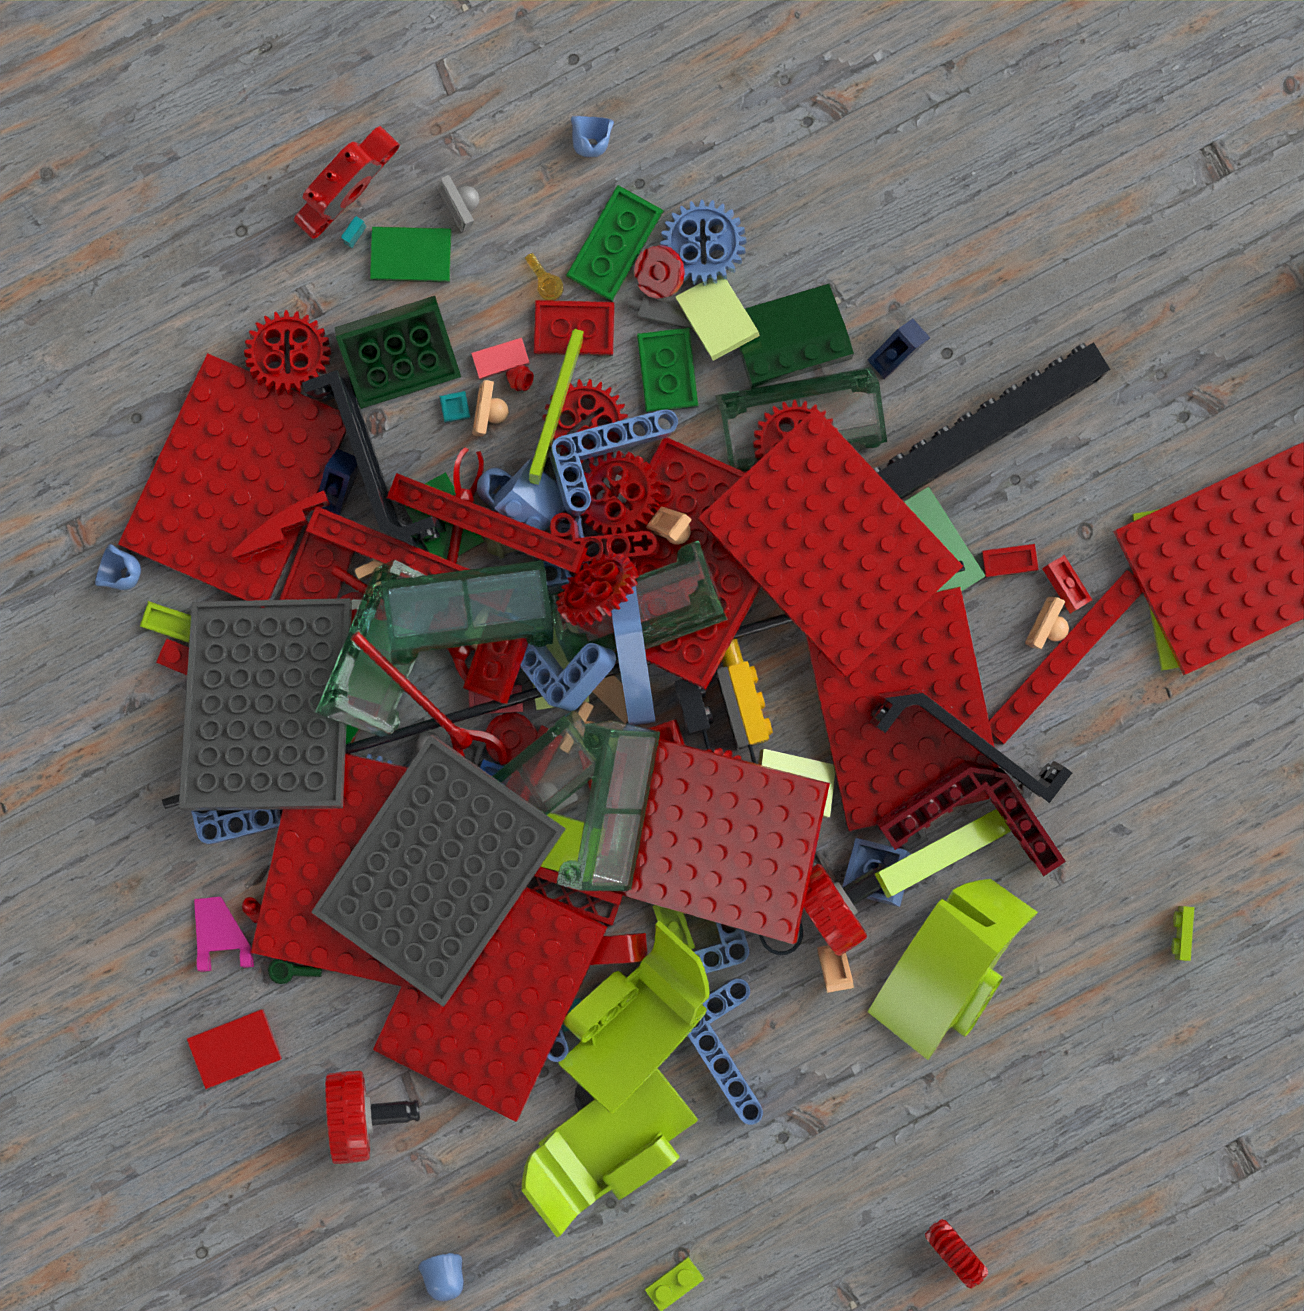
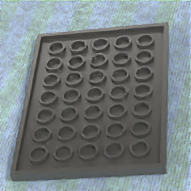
[179,598,352,811]
[312,734,566,1007]

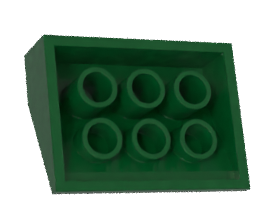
[738,284,854,389]
[334,296,461,409]

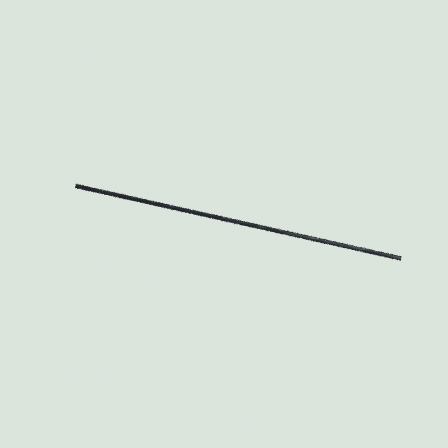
[162,561,965,809]

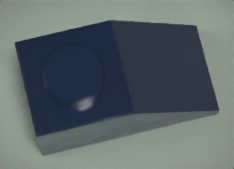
[867,318,930,379]
[318,449,359,515]

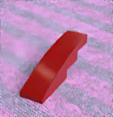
[231,490,330,561]

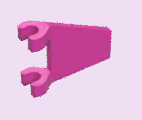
[194,897,254,972]

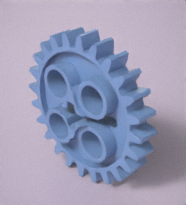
[660,200,747,286]

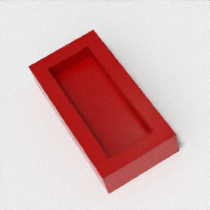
[981,544,1039,578]

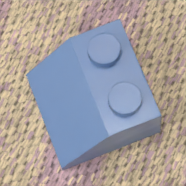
[494,459,563,531]
[842,838,911,907]

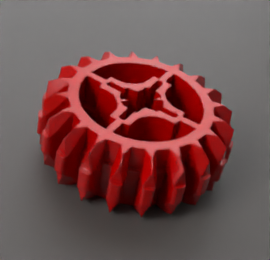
[925,1219,988,1289]

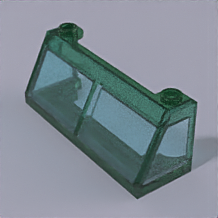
[381,560,554,665]

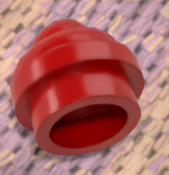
[506,365,534,392]

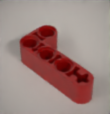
[550,513,660,565]
[591,933,648,965]

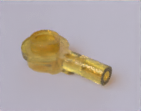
[525,253,564,301]

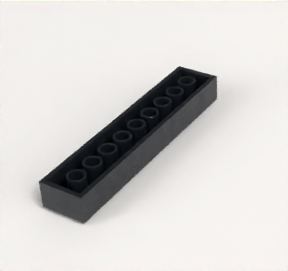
[874,342,1111,499]

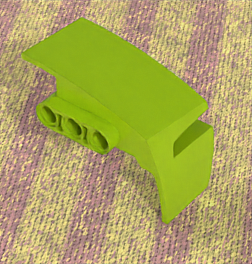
[868,879,1038,1060]
[558,921,710,1114]
[521,1069,698,1238]

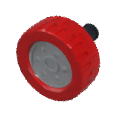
[804,863,886,956]
[325,1071,420,1164]

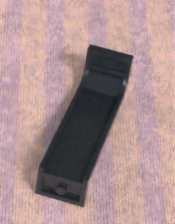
[302,370,446,550]
[870,689,1072,803]

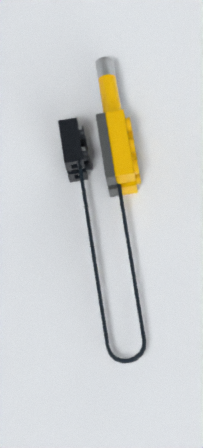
[674,639,804,955]

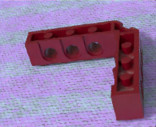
[876,761,1066,877]

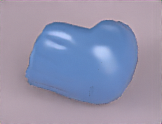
[571,116,614,157]
[477,467,513,514]
[95,544,141,590]
[418,1253,464,1301]

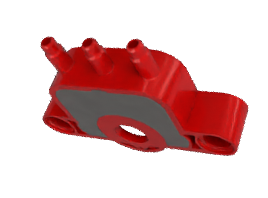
[293,126,400,239]

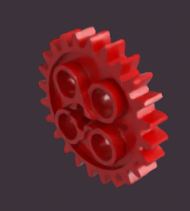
[244,310,331,395]
[542,379,628,465]
[753,400,838,458]
[576,451,661,535]
[556,553,639,627]

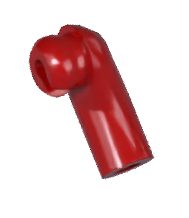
[242,897,261,923]

